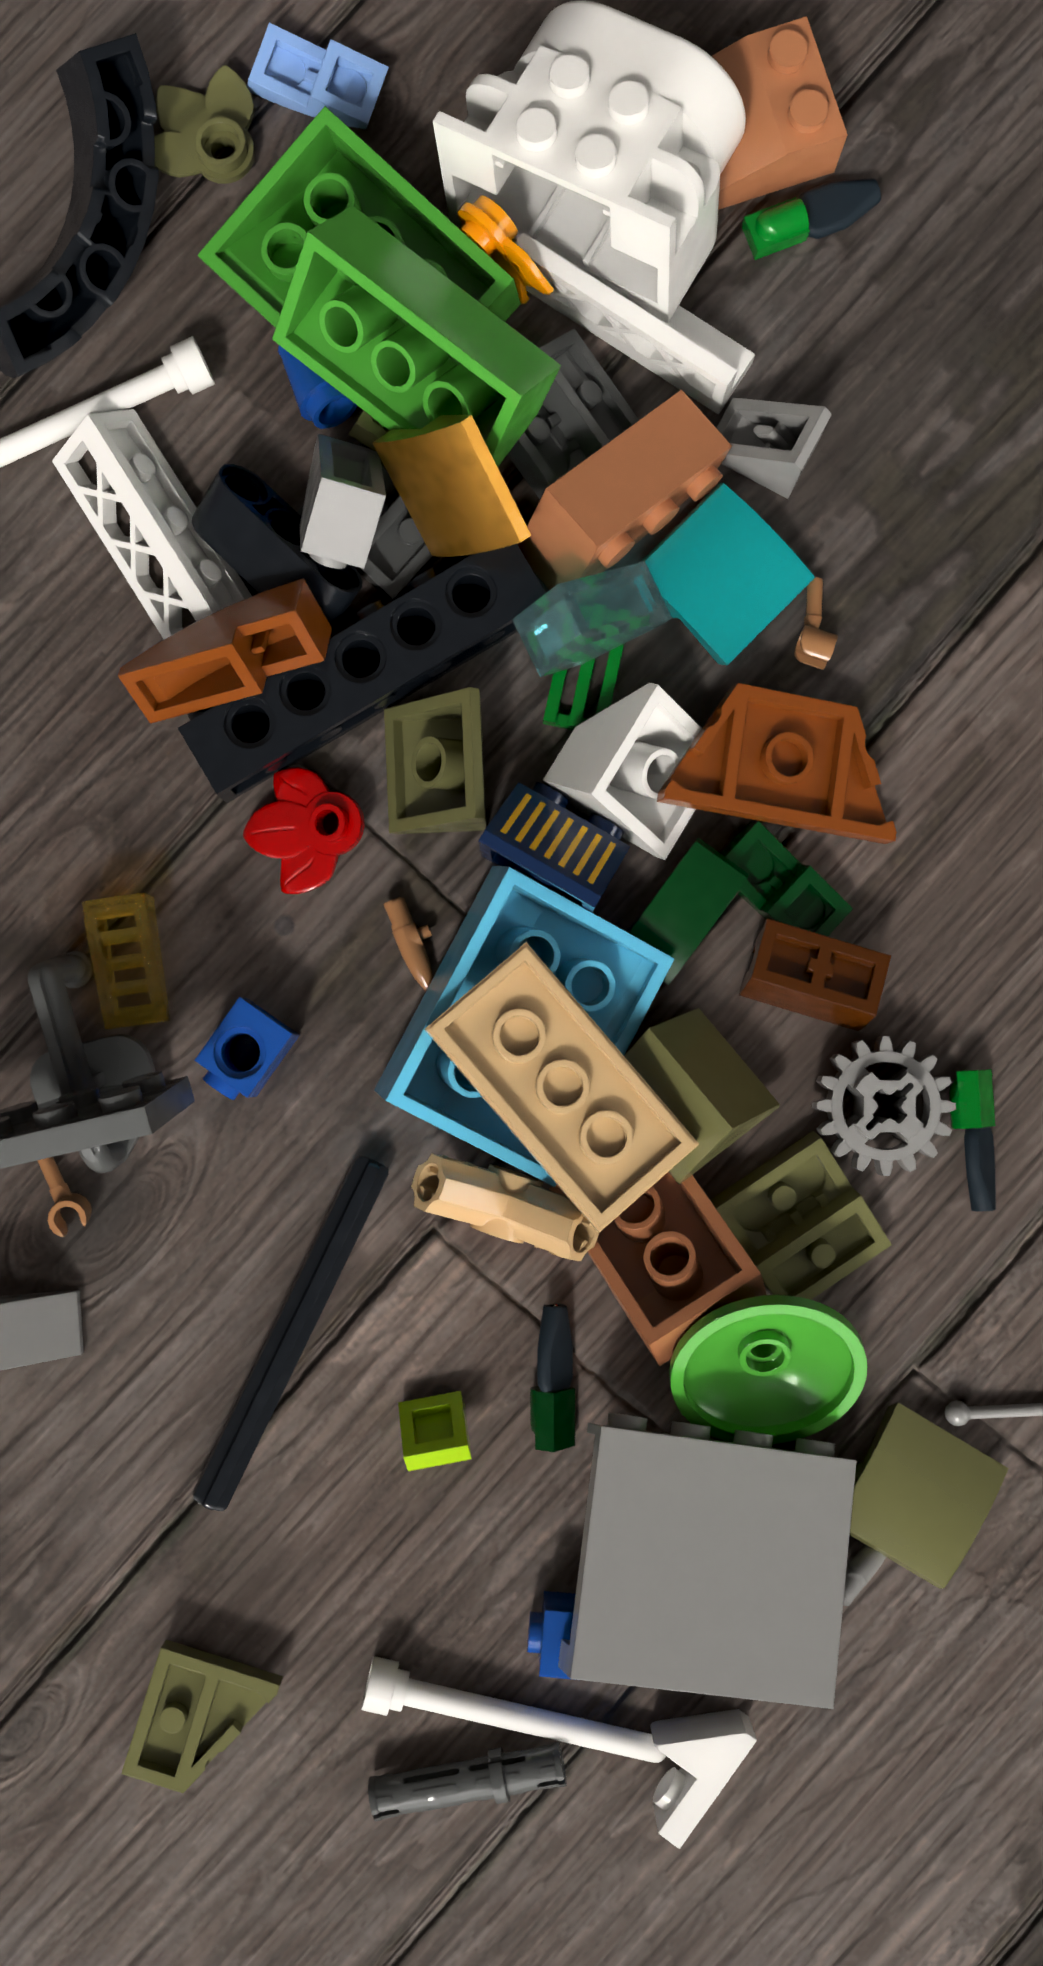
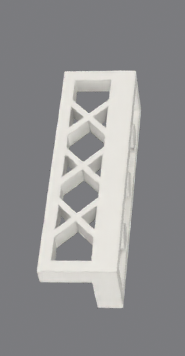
[515,232,755,415]
[52,409,252,639]

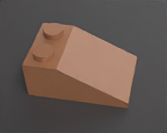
[712,16,848,210]
[549,1172,767,1367]

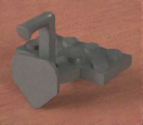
[0,951,195,1173]

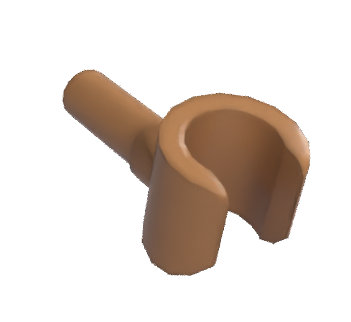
[794,577,838,670]
[37,1157,92,1237]

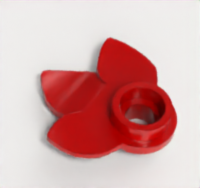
[243,768,365,894]

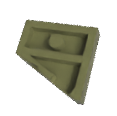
[121,1640,283,1793]

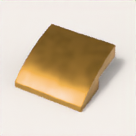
[372,415,531,557]

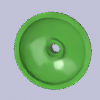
[669,1295,868,1445]

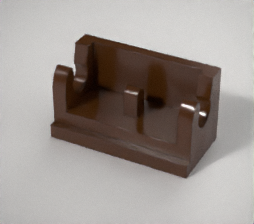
[739,918,891,1031]

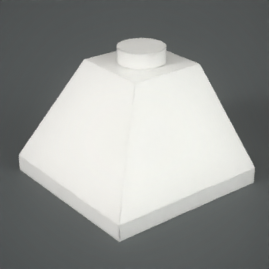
[543,683,702,860]

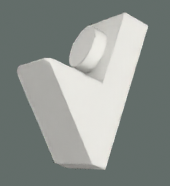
[650,1709,757,1849]

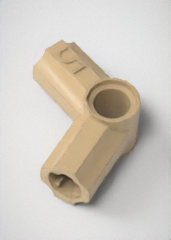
[411,1153,600,1261]

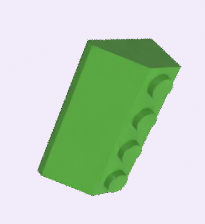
[272,206,561,467]

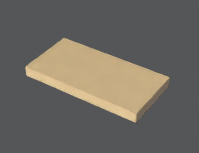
[424,942,699,1232]

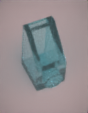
[512,561,672,677]

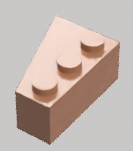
[518,389,732,606]

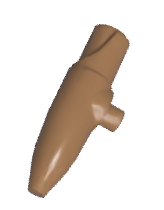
[383,897,433,992]

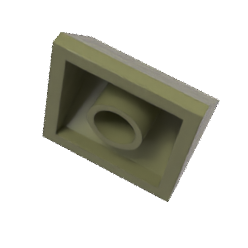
[384,687,487,834]
[624,1008,780,1185]

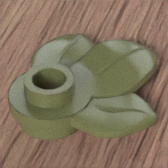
[154,65,255,184]

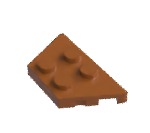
[657,683,897,844]

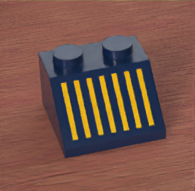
[478,782,631,913]

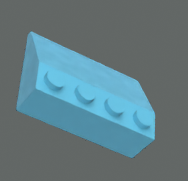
[374,866,674,1187]

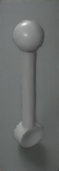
[945,1401,1043,1426]

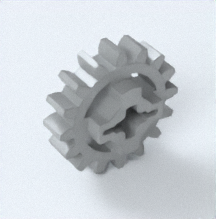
[812,1036,956,1176]

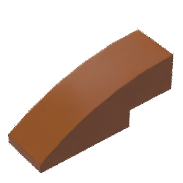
[118,578,332,724]

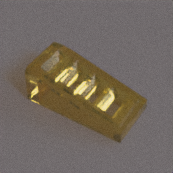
[82,893,170,1030]

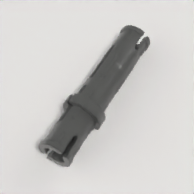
[368,1742,567,1821]

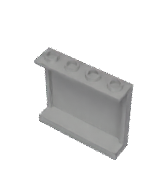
[558,1413,857,1709]

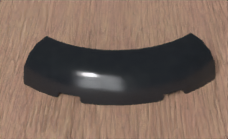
[0,33,159,378]

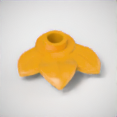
[458,195,554,304]

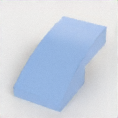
[247,22,389,129]

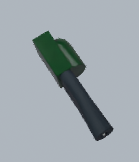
[530,1304,575,1452]

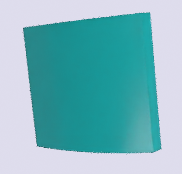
[631,483,815,665]

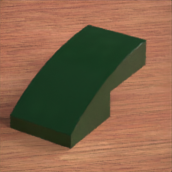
[721,820,853,936]
[629,838,750,985]

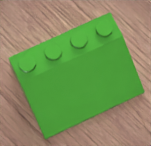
[198,106,521,430]

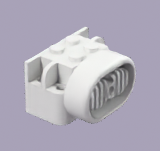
[433,0,746,323]

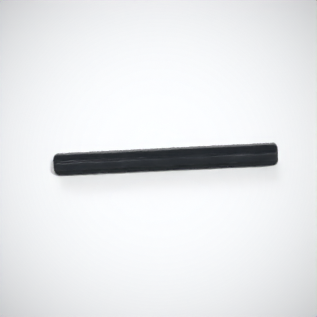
[193,1155,389,1511]

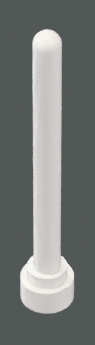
[0,336,215,468]
[361,1656,666,1763]

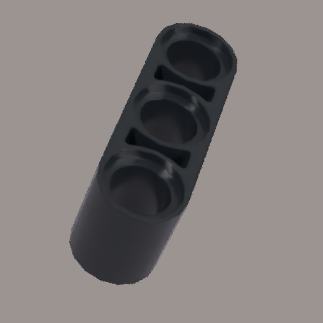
[192,464,362,633]

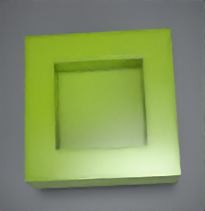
[398,1391,472,1471]

